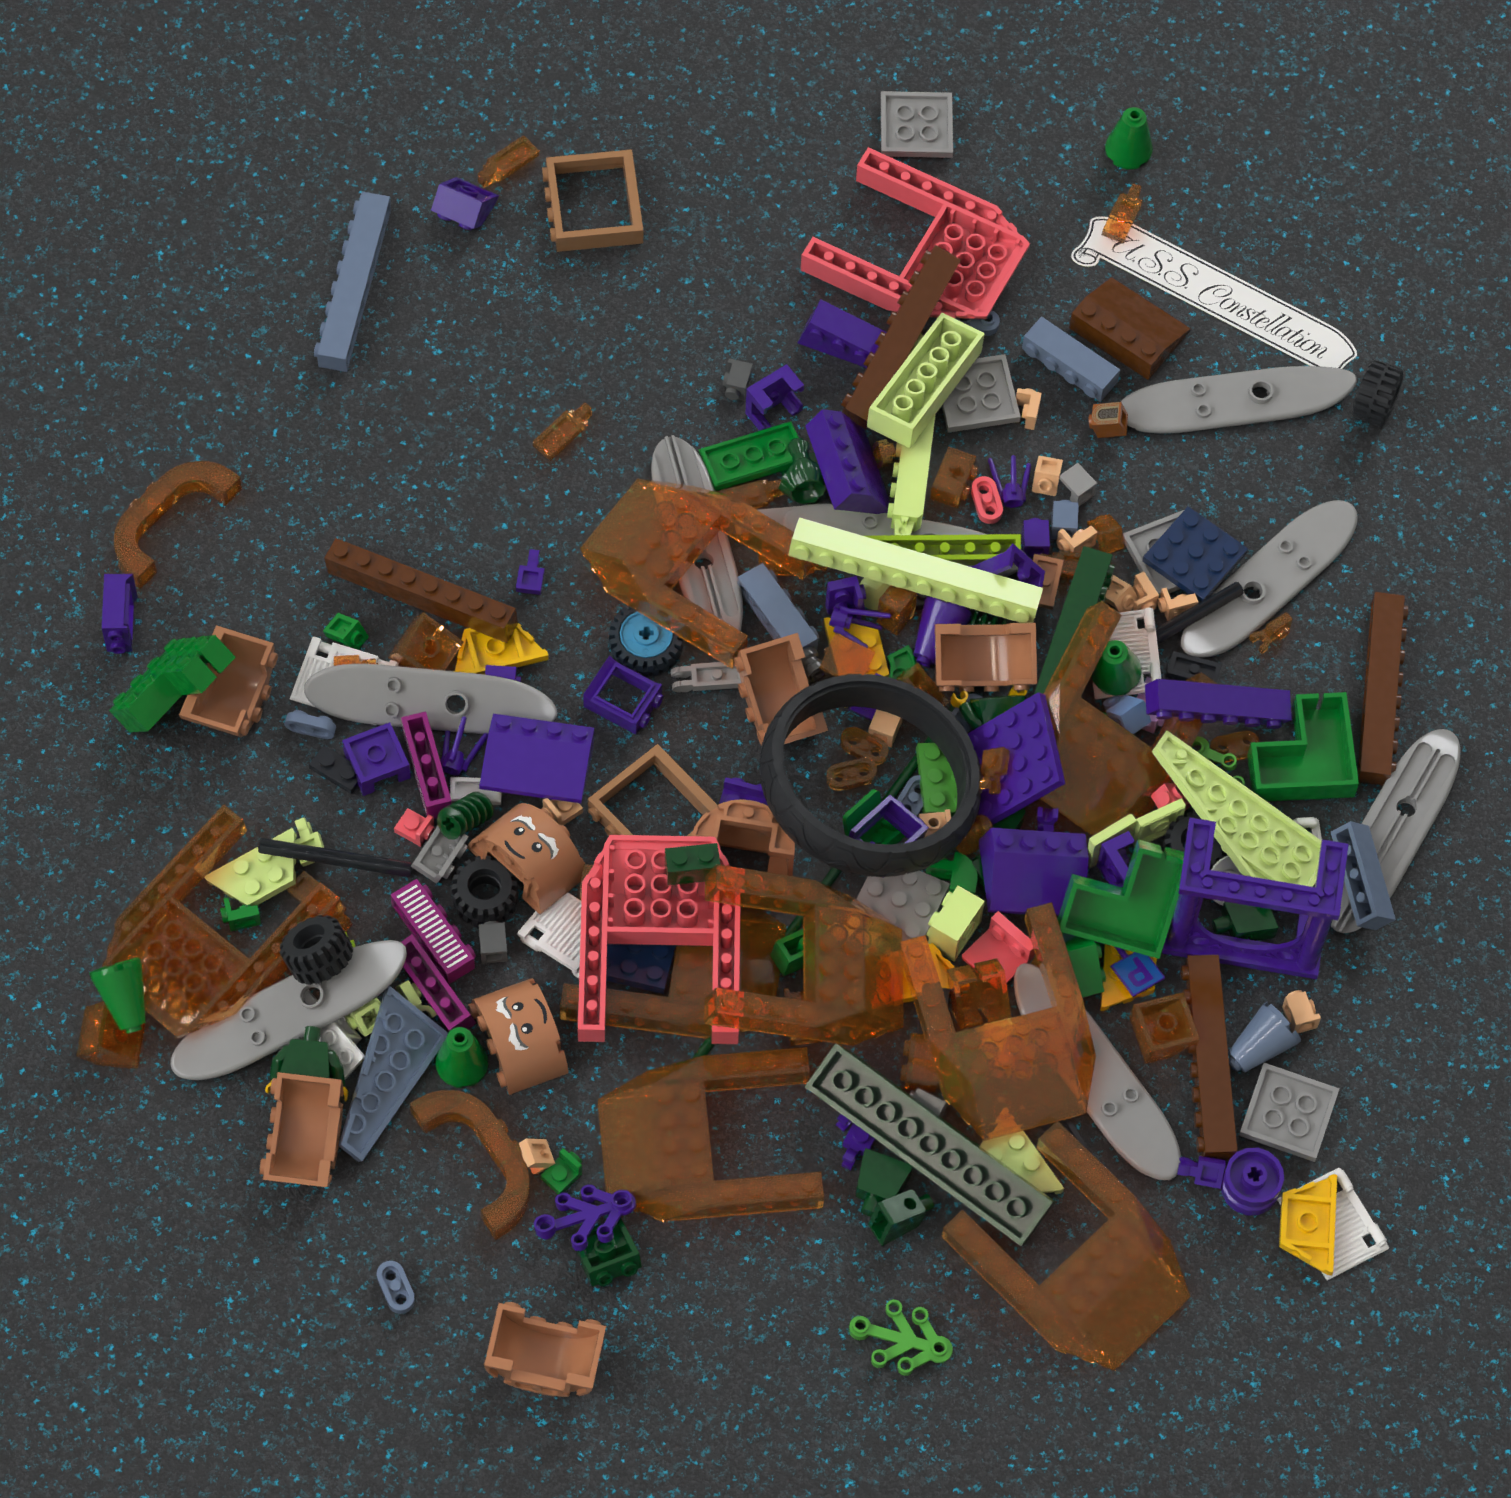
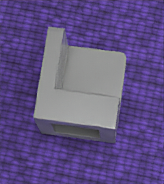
[1060,463,1097,507]

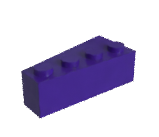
[798,299,886,368]

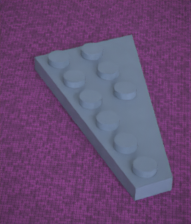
[338,986,448,1162]

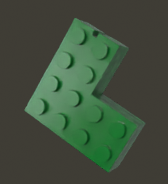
[109,635,236,732]
[1247,692,1359,801]
[1057,839,1184,959]

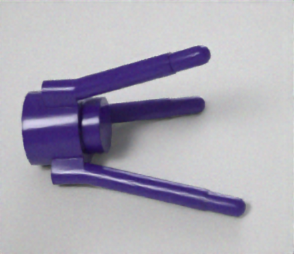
[988,455,1031,508]
[829,606,891,650]
[440,716,488,776]

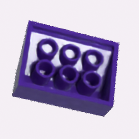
[805,409,890,514]
[479,714,594,803]
[979,828,1089,916]

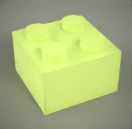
[927,886,985,962]

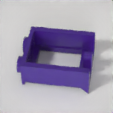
[968,543,1045,588]
[102,574,138,654]
[583,655,664,735]
[848,795,929,878]

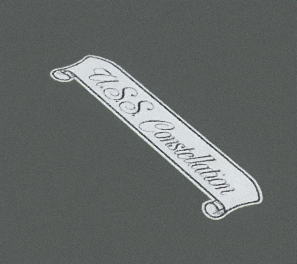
[1071,217,1357,369]

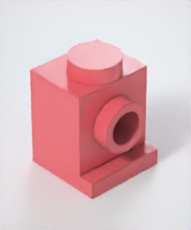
[1150,783,1191,812]

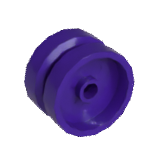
[1221,1148,1284,1215]

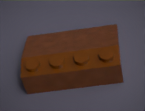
[1069,277,1191,380]

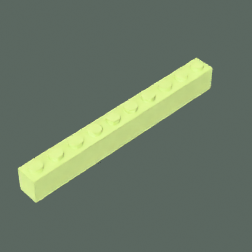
[788,517,1043,623]

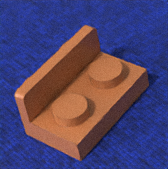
[1033,554,1064,610]

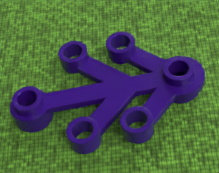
[534,1185,636,1251]

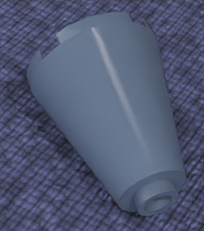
[1228,1002,1301,1073]

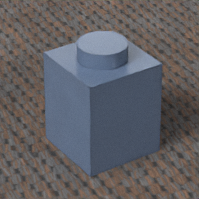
[1050,500,1079,539]

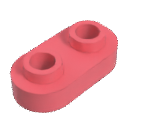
[971,476,1003,524]

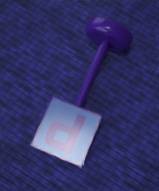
[1111,947,1165,997]

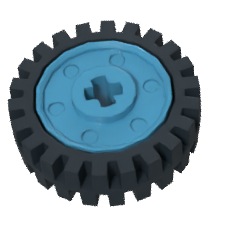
[609,601,684,677]

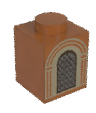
[1089,402,1128,438]

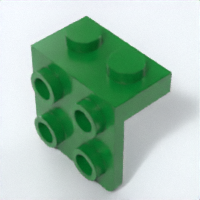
[842,789,905,845]

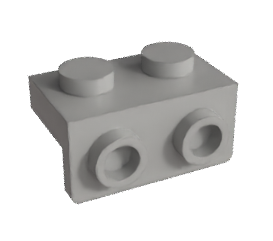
[411,825,469,884]

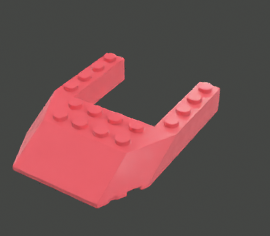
[801,147,1030,319]
[578,835,741,1044]

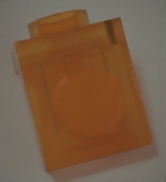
[1087,514,1124,553]

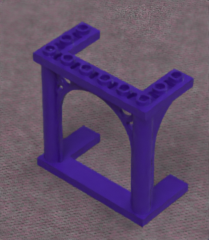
[1162,818,1349,979]

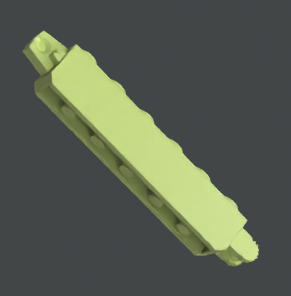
[887,415,935,535]

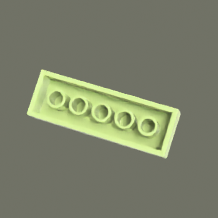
[867,313,985,448]

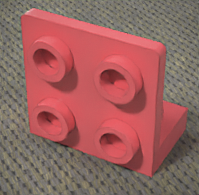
[962,911,1037,990]

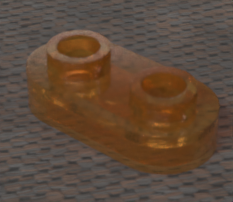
[872,439,896,469]
[840,727,889,766]
[1210,731,1259,763]
[826,758,877,791]
[956,814,993,855]

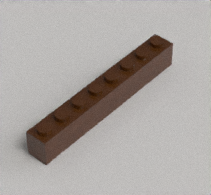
[841,245,961,429]
[324,538,518,643]
[1357,592,1408,785]
[1181,955,1237,1161]

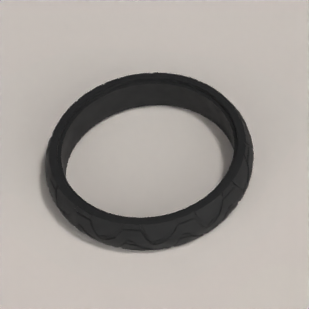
[759,674,982,877]

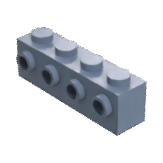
[1022,316,1120,402]
[737,563,819,650]
[1331,821,1396,930]

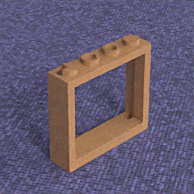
[542,149,643,252]
[588,744,718,836]

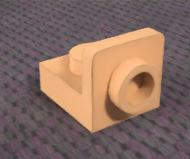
[1016,388,1042,430]
[1032,456,1063,496]
[1057,525,1098,560]
[1132,571,1159,611]
[1105,575,1139,613]
[1157,588,1198,621]
[543,798,583,825]
[519,1138,555,1174]

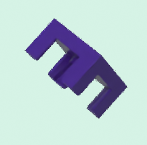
[745,364,804,431]
[342,722,411,796]
[1097,831,1134,887]

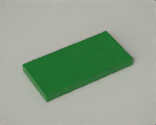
[698,421,799,491]

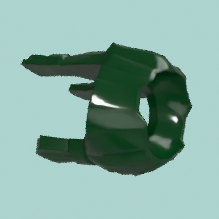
[778,438,827,505]

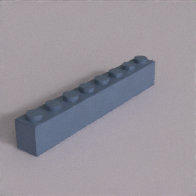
[314,192,391,372]

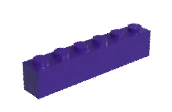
[1145,679,1292,729]

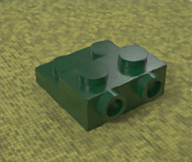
[570,1217,642,1287]

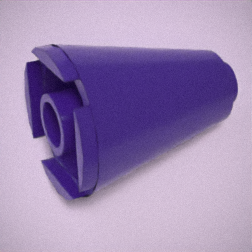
[913,596,972,667]

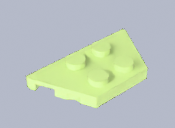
[204,828,296,906]
[980,1107,1064,1194]

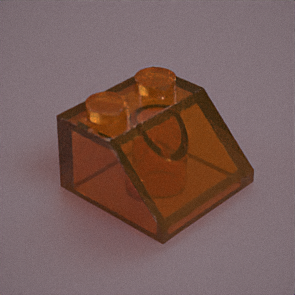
[388,612,464,671]
[1129,992,1200,1064]
[76,1001,145,1069]

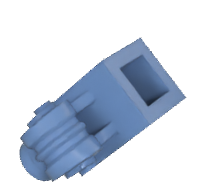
[1103,694,1152,737]

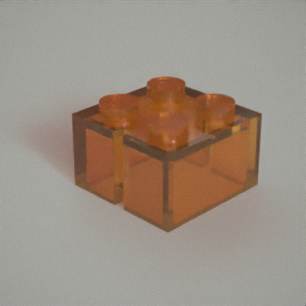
[946,958,1012,1029]

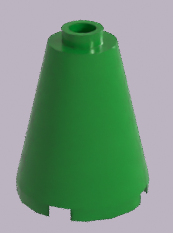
[1105,107,1153,169]
[1091,640,1142,696]
[89,957,146,1034]
[435,1027,488,1088]

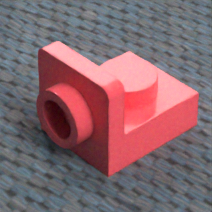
[394,808,436,847]

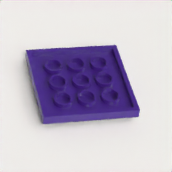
[968,692,1066,829]

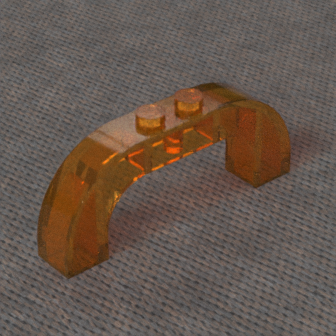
[114,461,242,589]
[410,1090,530,1240]

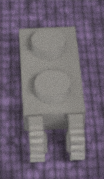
[671,661,741,693]

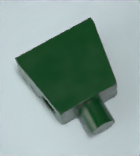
[1212,902,1278,941]
[856,1148,913,1217]
[868,1190,934,1246]

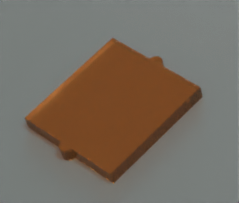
[819,633,875,677]

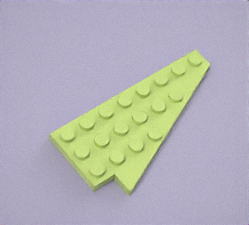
[1152,730,1321,887]

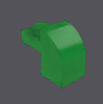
[926,852,978,895]

